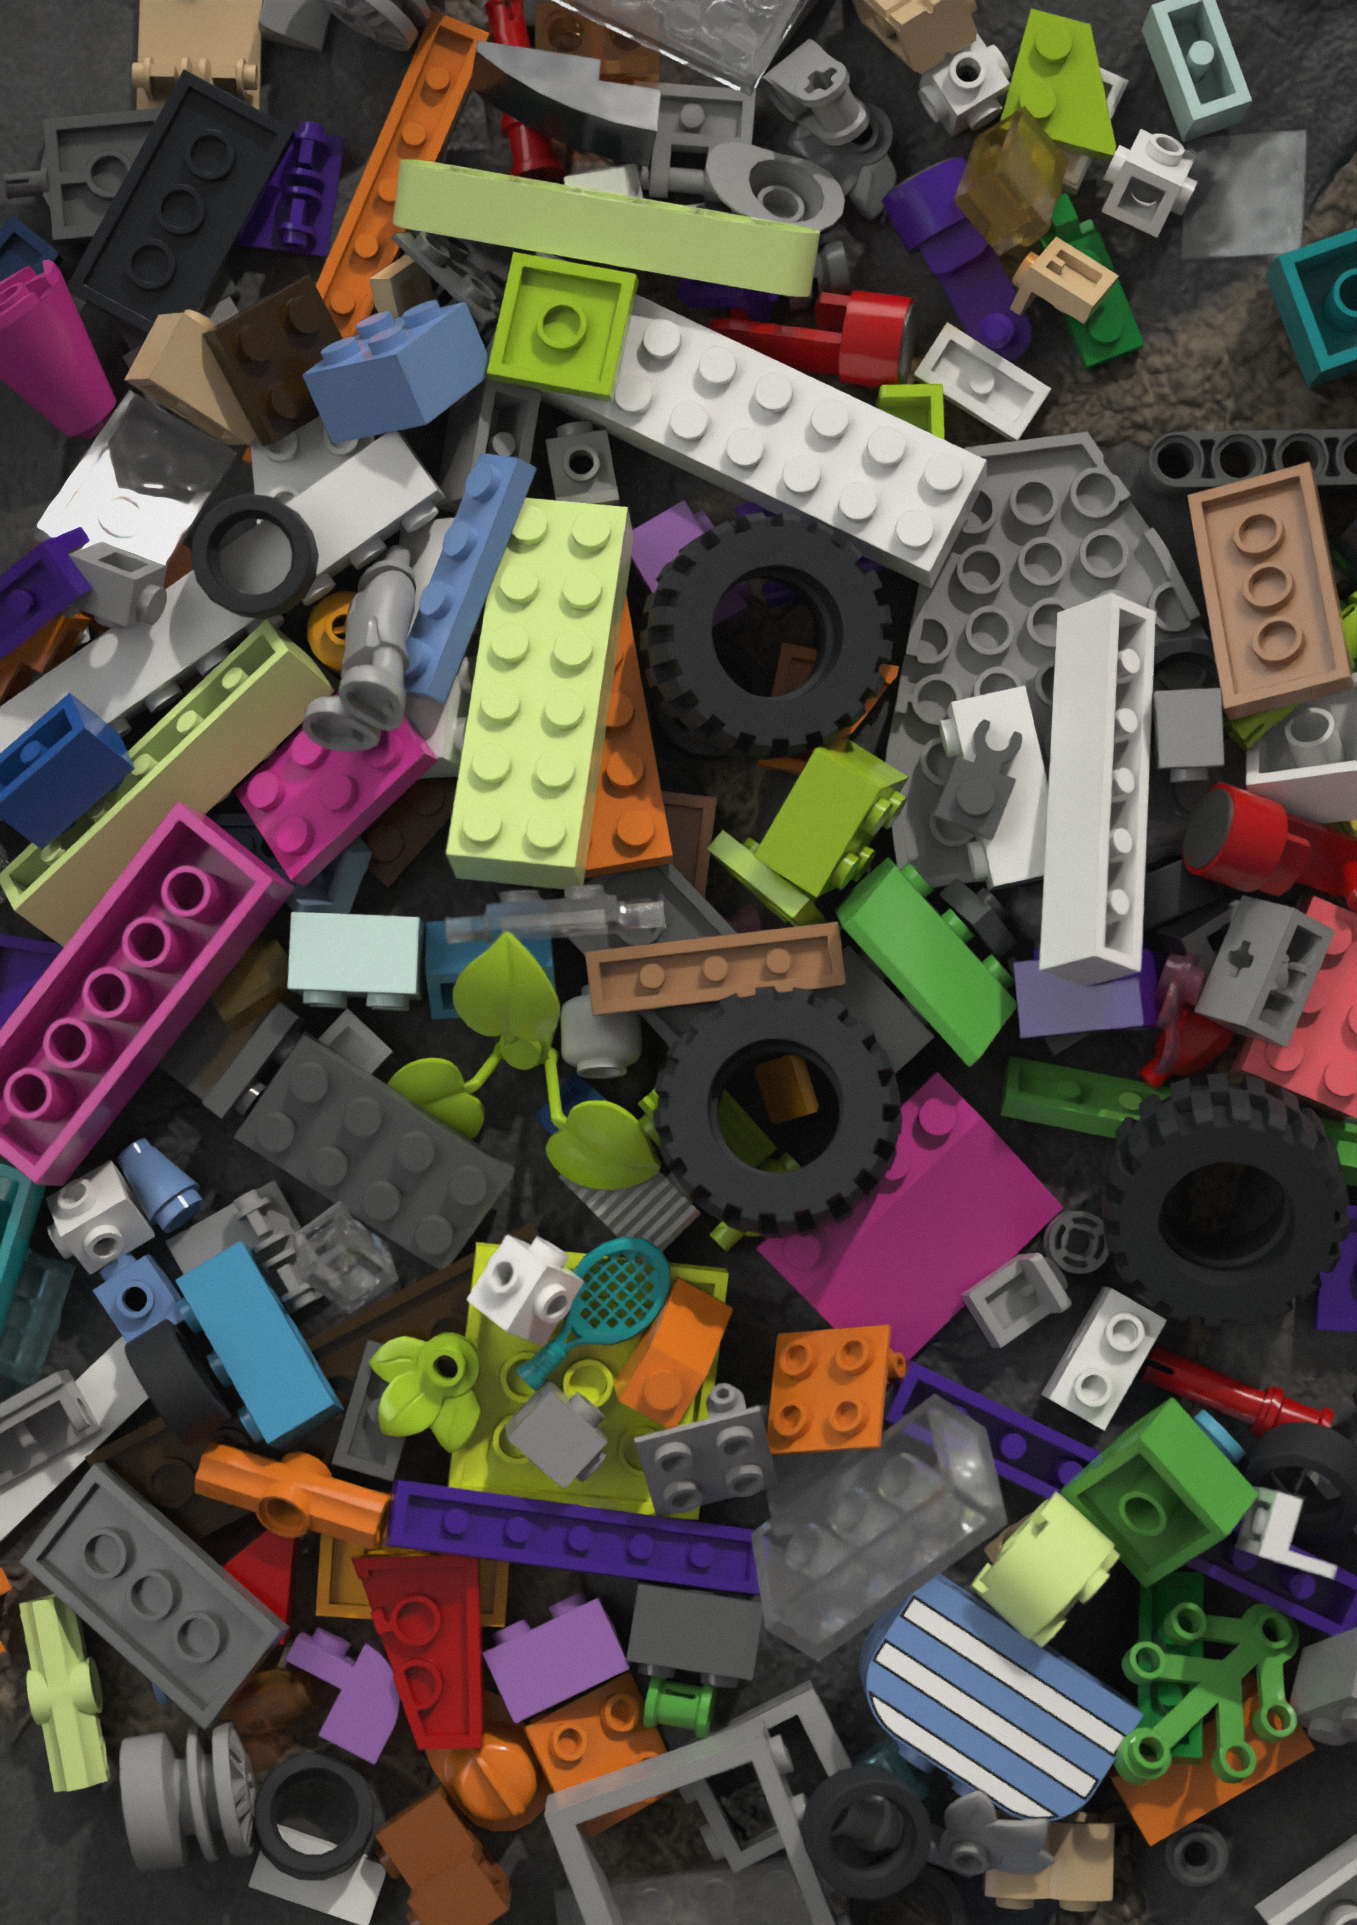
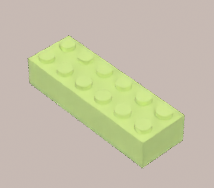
[446,498,633,891]

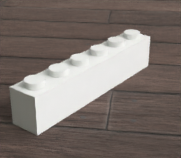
[1039,593,1156,986]

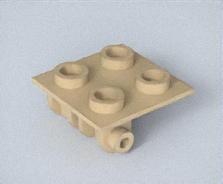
[132,0,263,110]

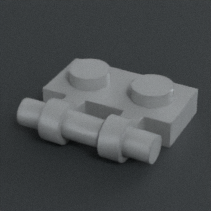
[633,81,756,203]

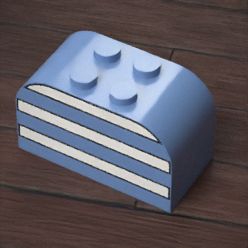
[859,1559,1143,1821]

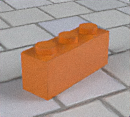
[1106,1673,1315,1846]

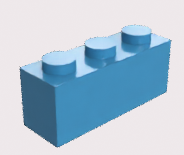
[175,1241,345,1450]

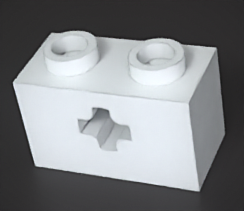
[1041,1286,1167,1431]

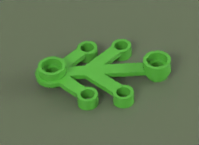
[1114,1602,1299,1786]

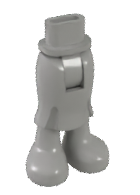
[303,545,416,752]

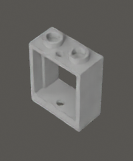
[676,1680,854,1873]

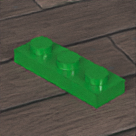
[1137,1571,1204,1765]

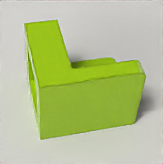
[876,384,945,440]

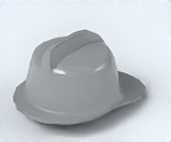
[705,141,845,231]

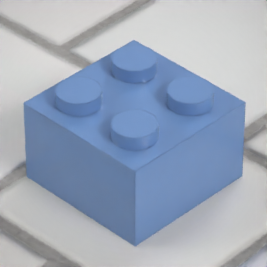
[302,300,490,444]

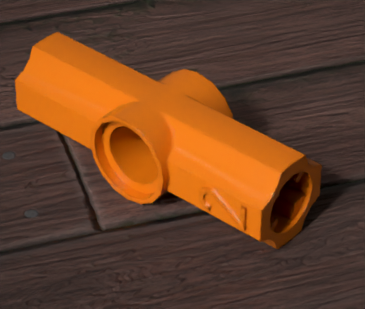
[195,1441,391,1550]

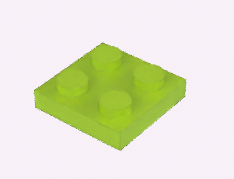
[487,252,639,403]

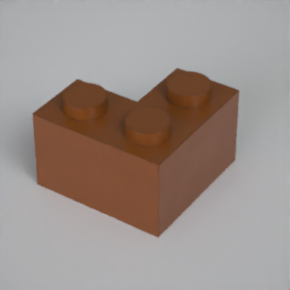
[374,1782,514,1925]

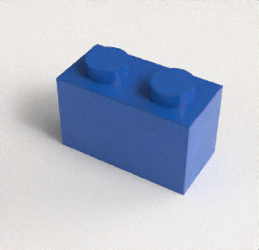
[0,692,135,850]

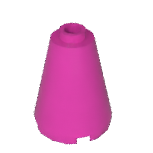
[0,259,116,439]

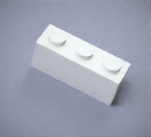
[939,686,1049,891]

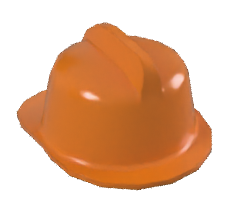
[425,1688,552,1832]

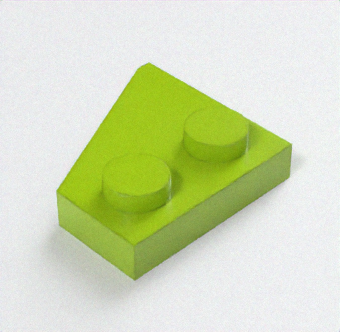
[997,8,1116,163]
[707,830,845,947]

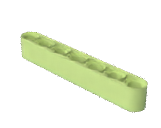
[393,159,820,297]

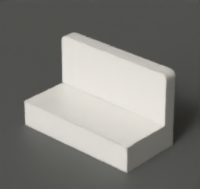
[1235,1486,1338,1579]

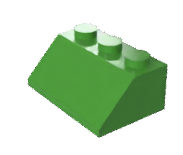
[832,857,1017,1067]

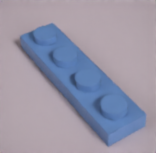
[403,453,537,704]

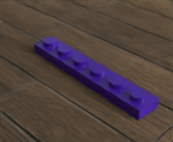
[385,1480,766,1596]

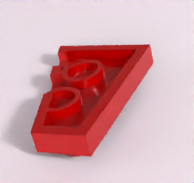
[351,1553,485,1750]

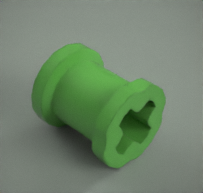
[643,1676,717,1739]

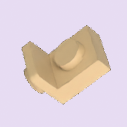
[1010,237,1119,324]

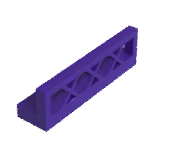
[0,525,92,663]

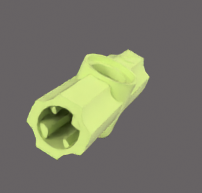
[19,1594,111,1792]

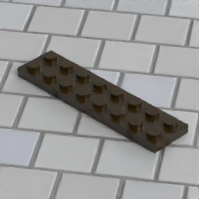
[85,1222,542,1542]

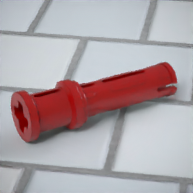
[484,0,565,183]
[1140,1343,1334,1440]

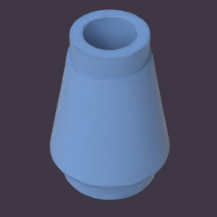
[116,1138,204,1233]

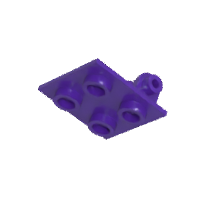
[236,122,345,258]

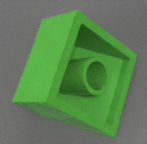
[1060,1397,1259,1588]

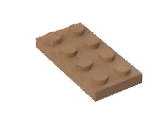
[1187,462,1356,720]

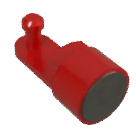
[707,290,918,388]
[1183,783,1357,912]

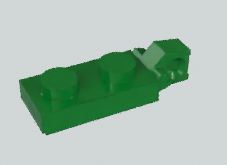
[1039,193,1145,371]

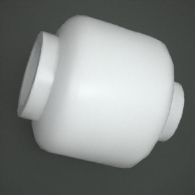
[560,985,642,1079]

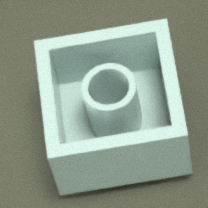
[288,912,426,1011]

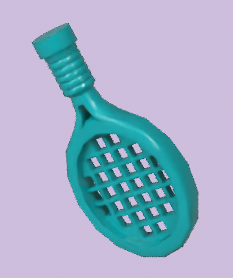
[516,1236,672,1392]

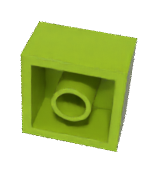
[753,738,909,897]

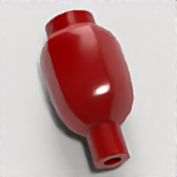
[1138,998,1234,1091]

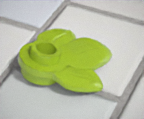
[369,1333,481,1453]

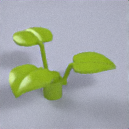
[387,931,662,1190]

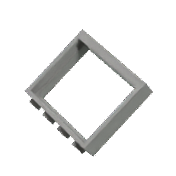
[544,1718,853,1925]

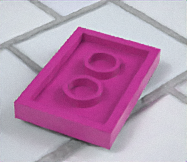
[234,691,438,886]

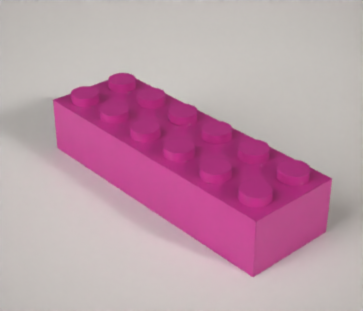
[0,802,295,1186]

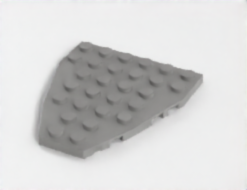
[884,432,1248,889]

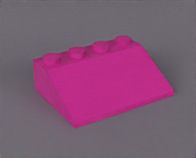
[755,1072,1064,1361]

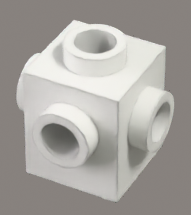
[918,33,1011,138]
[1101,129,1197,237]
[46,1160,155,1275]
[466,1235,584,1346]

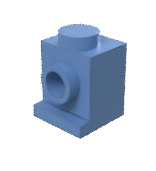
[93,1251,186,1344]

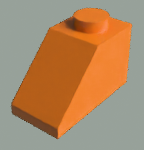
[613,1276,733,1429]

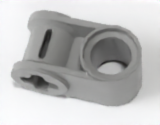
[760,39,870,146]

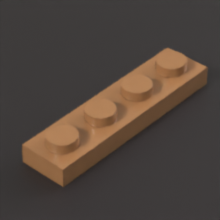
[585,922,846,1016]

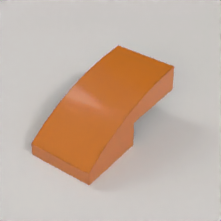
[0,613,90,706]

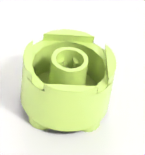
[970,1491,1120,1647]

